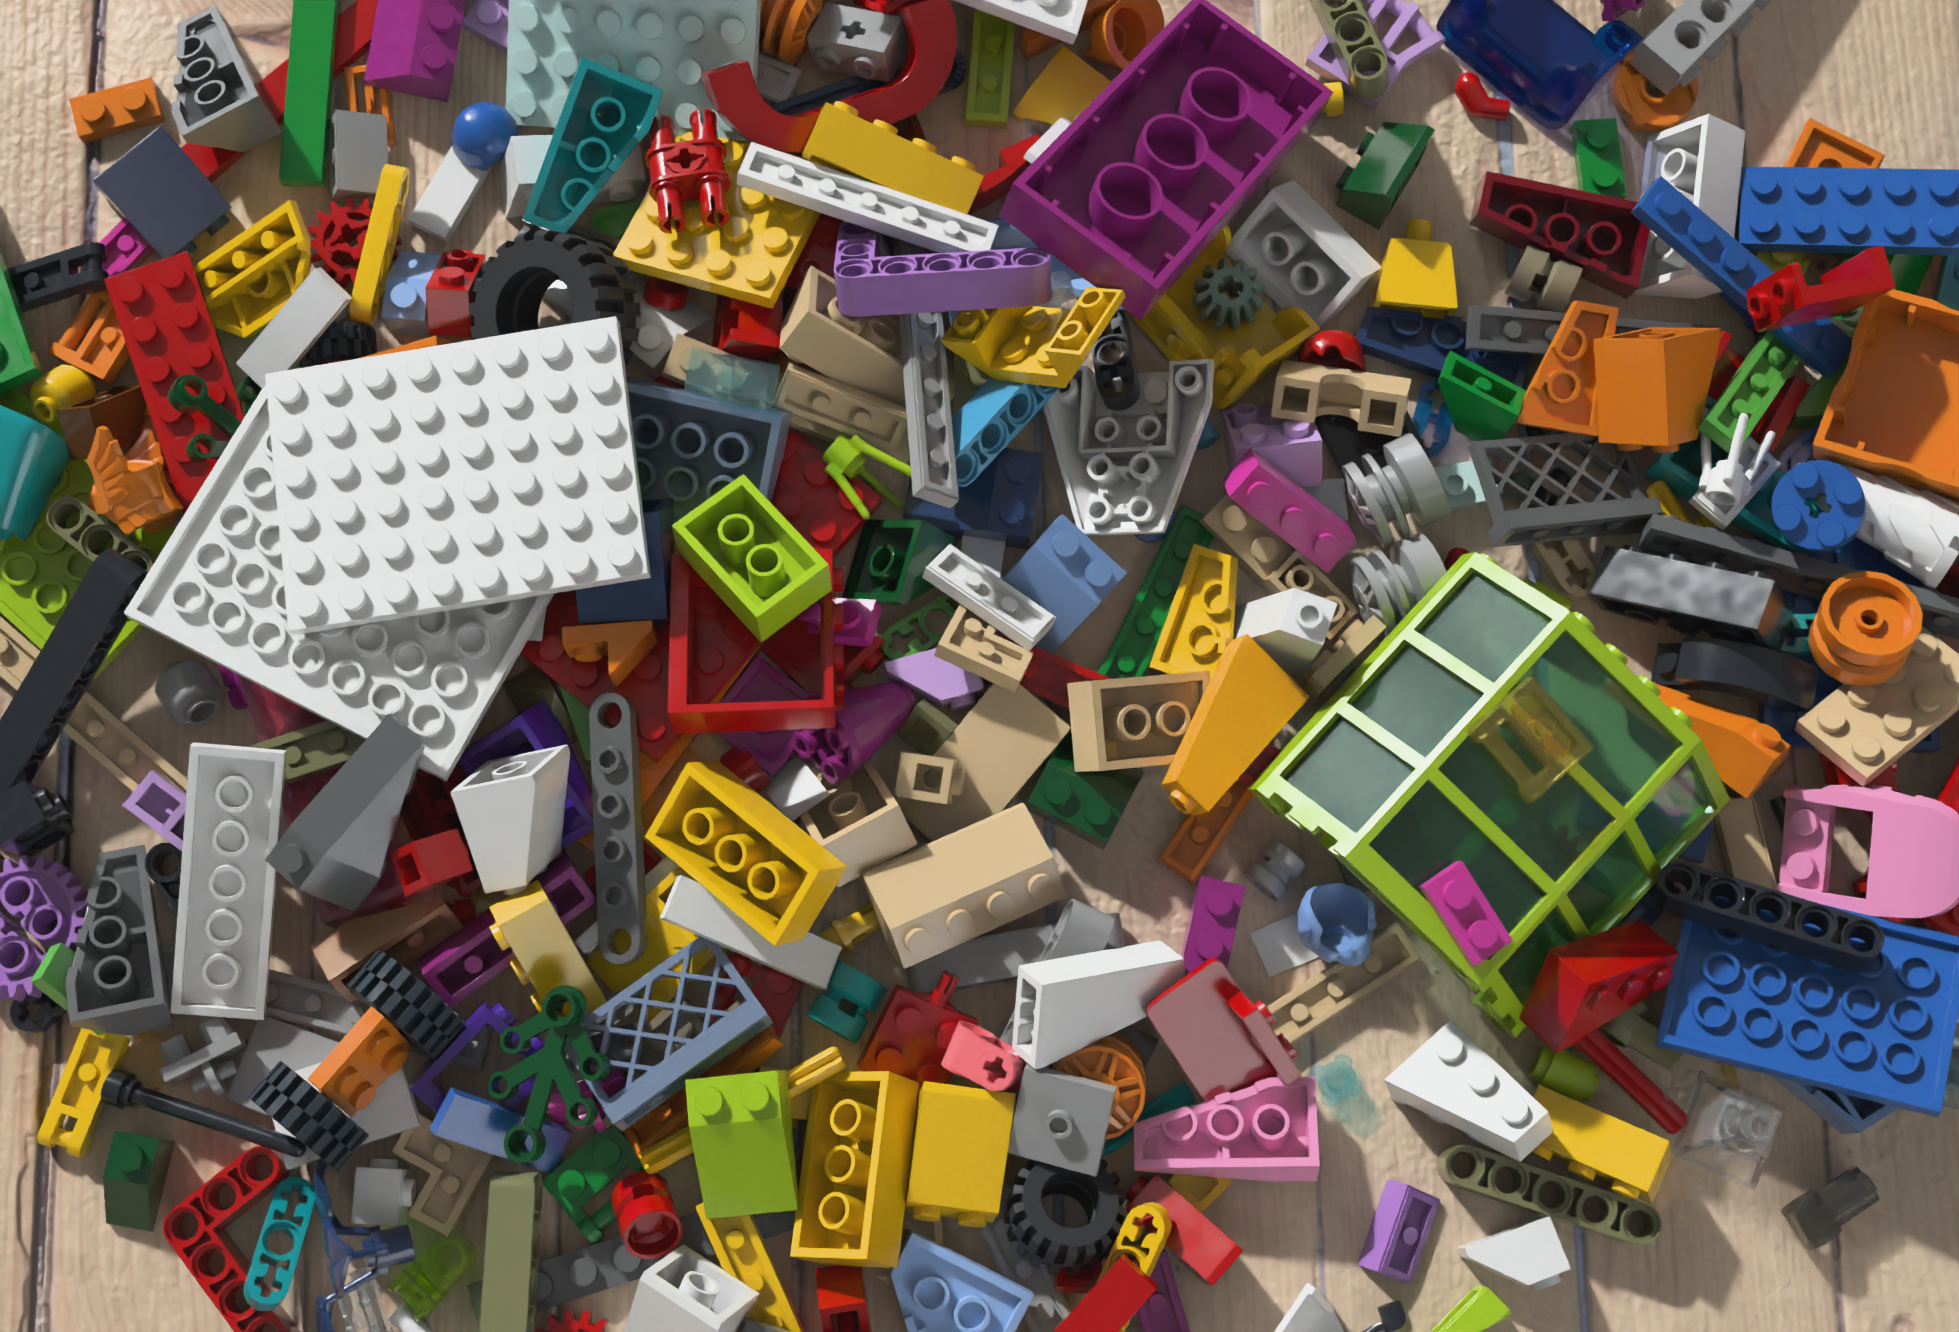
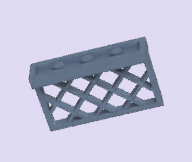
[564,936,773,1132]

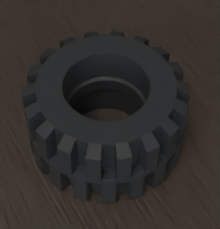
[1004,1158,1127,1276]

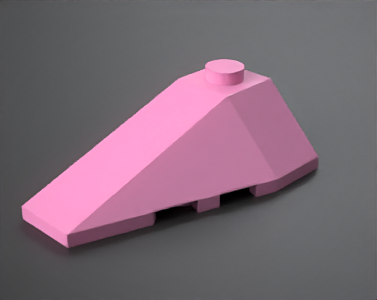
[1134,1077,1320,1182]

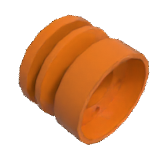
[759,0,825,65]
[1052,1032,1146,1140]

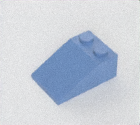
[995,514,1127,654]

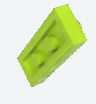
[965,9,1016,129]

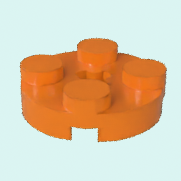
[1611,52,1699,132]

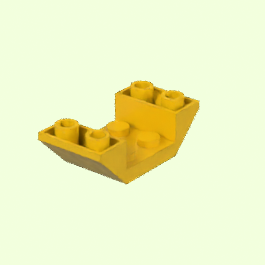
[941,287,1126,388]

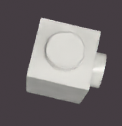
[351,1159,417,1225]

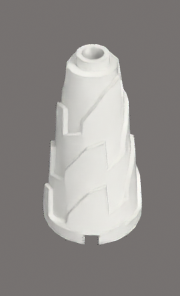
[1810,458,1959,589]

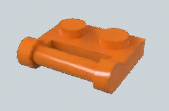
[47,290,130,386]

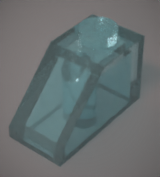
[684,348,780,411]

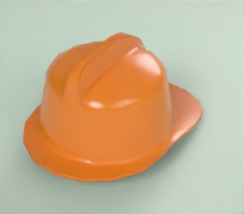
[1085,0,1164,71]

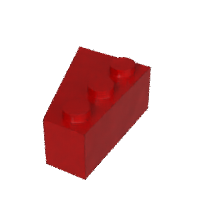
[1519,919,1679,1054]

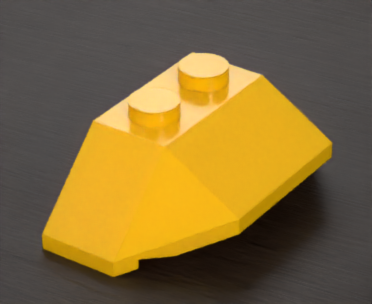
[195,200,311,338]

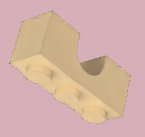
[1271,359,1412,437]

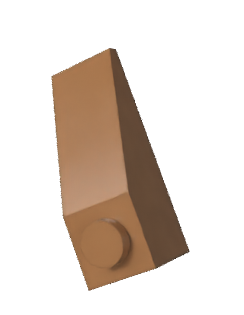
[310,898,464,1004]

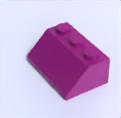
[364,0,466,102]

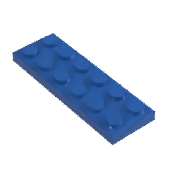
[1738,167,1959,256]

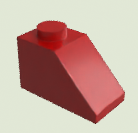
[815,1266,872,1332]

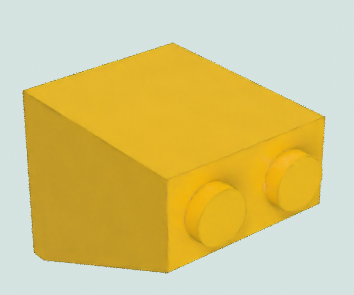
[905,1081,1016,1228]

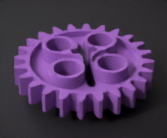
[0,855,89,1002]

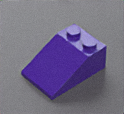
[458,698,594,849]

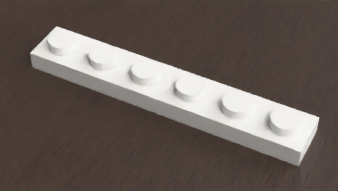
[736,142,999,253]

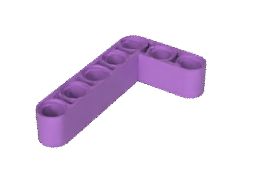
[834,221,1053,317]

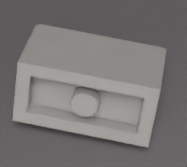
[327,109,388,206]

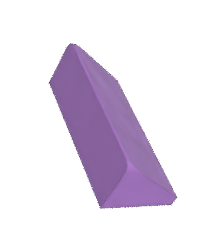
[1358,1180,1441,1286]

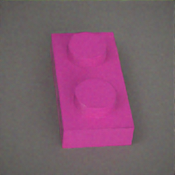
[1419,861,1513,967]

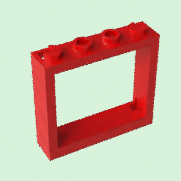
[668,548,845,734]

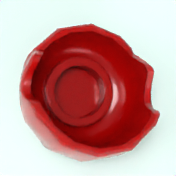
[1298,330,1366,372]

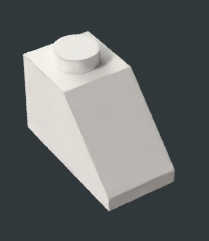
[1457,1216,1571,1290]

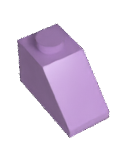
[884,648,984,711]

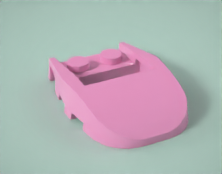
[1776,785,1959,918]

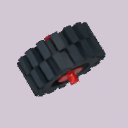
[298,321,377,368]

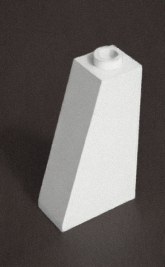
[1233,588,1337,678]
[1012,940,1185,1069]

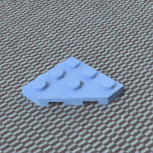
[889,1229,1034,1332]

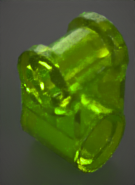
[387,1236,477,1322]

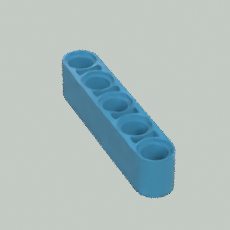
[952,352,1090,487]

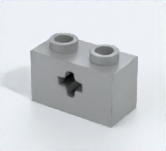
[807,2,908,82]

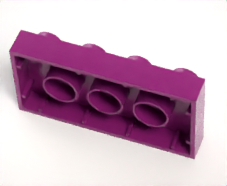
[999,0,1333,320]

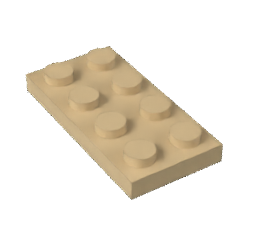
[1795,626,1959,787]

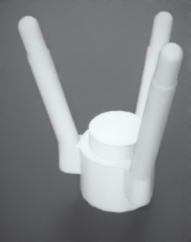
[1699,407,1775,505]

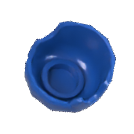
[451,101,519,170]

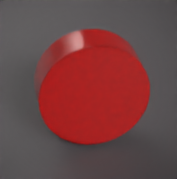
[643,277,688,311]

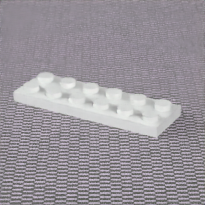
[170,742,287,1020]

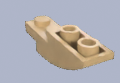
[1199,491,1359,641]

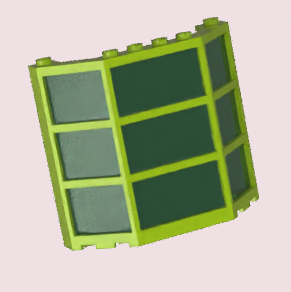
[1247,552,1730,1038]

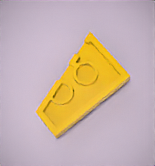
[1149,544,1238,679]

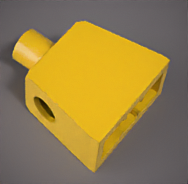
[1371,219,1458,319]

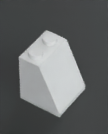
[450,744,570,895]
[624,1244,760,1332]

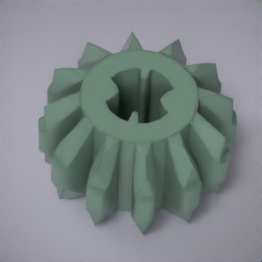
[1192,257,1265,332]

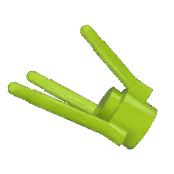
[822,433,911,520]

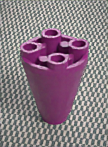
[793,682,916,784]

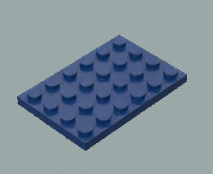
[1655,896,1959,1118]

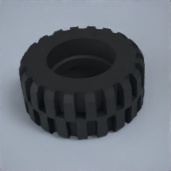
[469,230,641,365]

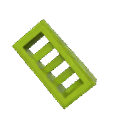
[1430,1285,1512,1332]

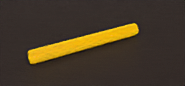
[639,1047,847,1174]

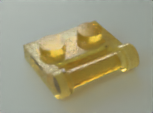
[1466,677,1594,803]

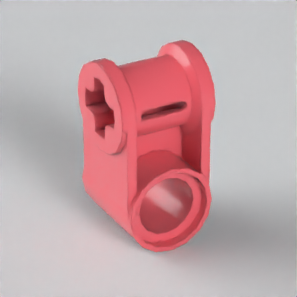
[941,1021,1027,1091]

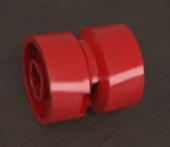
[611,1171,683,1259]

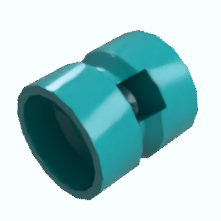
[806,960,888,1044]

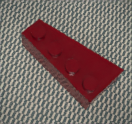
[1469,171,1650,299]

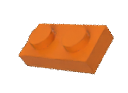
[69,77,166,143]

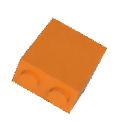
[1594,327,1721,453]

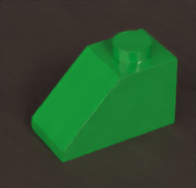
[1438,351,1526,442]

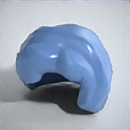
[1297,882,1377,966]

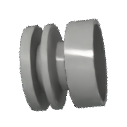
[1342,433,1451,548]
[1348,533,1456,643]

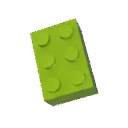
[672,474,832,642]

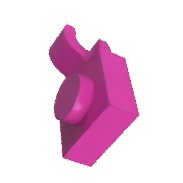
[798,598,882,647]

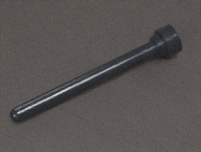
[101,1069,307,1157]

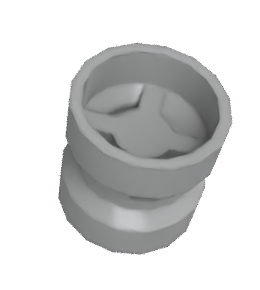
[1244,839,1306,902]

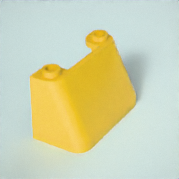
[1124,224,1321,409]

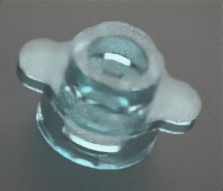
[1310,1054,1363,1107]

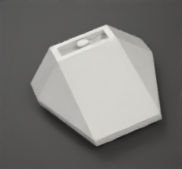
[1044,359,1214,536]

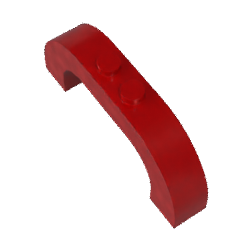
[700,0,957,152]

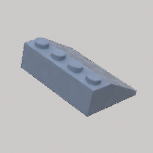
[626,376,792,523]

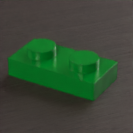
[1571,118,1626,199]

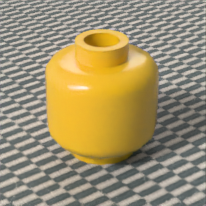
[30,365,97,429]

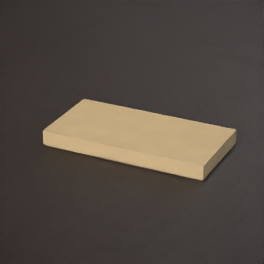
[896,683,1071,842]

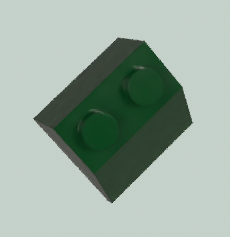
[1335,122,1435,230]
[1027,733,1144,850]

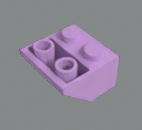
[1221,403,1322,488]

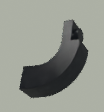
[1651,637,1820,712]

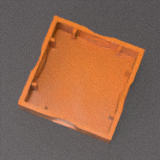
[1812,289,1959,502]

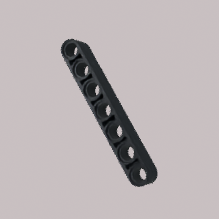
[0,548,149,794]

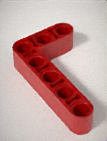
[163,1146,301,1332]

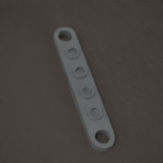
[589,693,648,964]

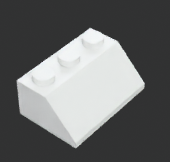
[1226,180,1382,329]

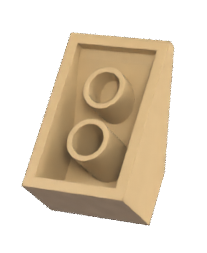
[1067,671,1210,772]
[799,759,918,887]

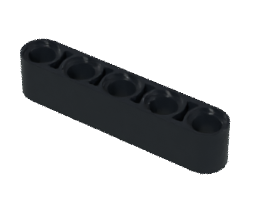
[1653,861,1885,972]

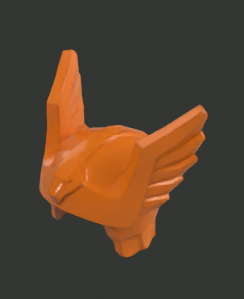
[86,426,184,535]

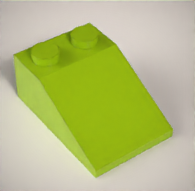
[685,1069,799,1219]

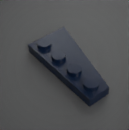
[1356,306,1531,388]

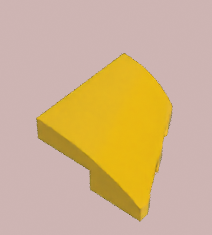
[1012,45,1111,128]

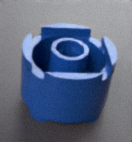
[1771,460,1867,553]

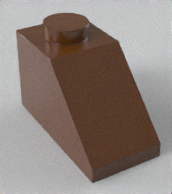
[57,384,147,460]

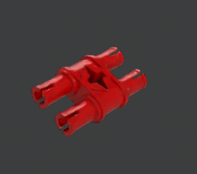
[645,109,731,234]

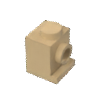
[894,752,965,804]

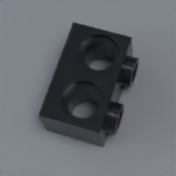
[0,780,75,858]

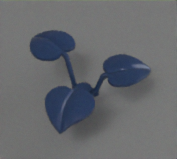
[314,1159,415,1332]

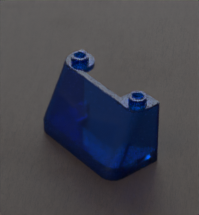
[1436,0,1644,130]

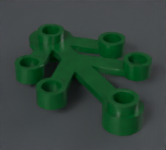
[168,374,262,464]
[487,985,611,1163]

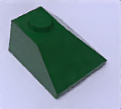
[842,519,958,605]

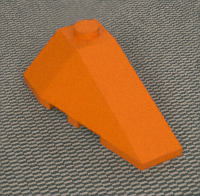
[1602,681,1791,799]

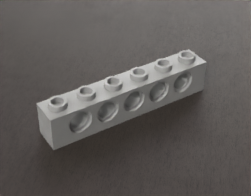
[1629,0,1771,95]

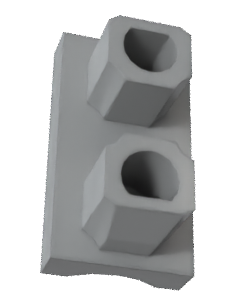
[159,1017,248,1096]

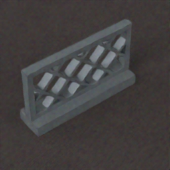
[1468,433,1663,548]

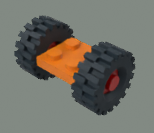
[248,950,466,1172]

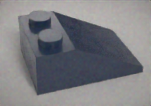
[903,448,1043,549]

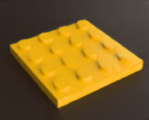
[612,132,821,309]

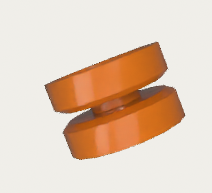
[1808,571,1923,687]

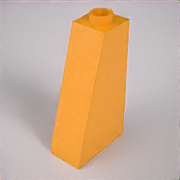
[1161,634,1310,816]

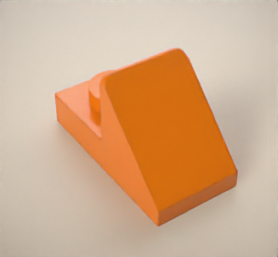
[562,620,658,687]

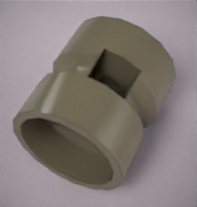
[1504,244,1583,312]

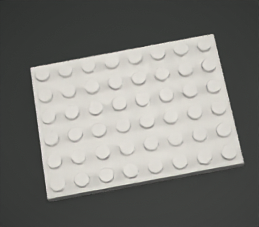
[265,316,651,635]
[124,386,554,781]

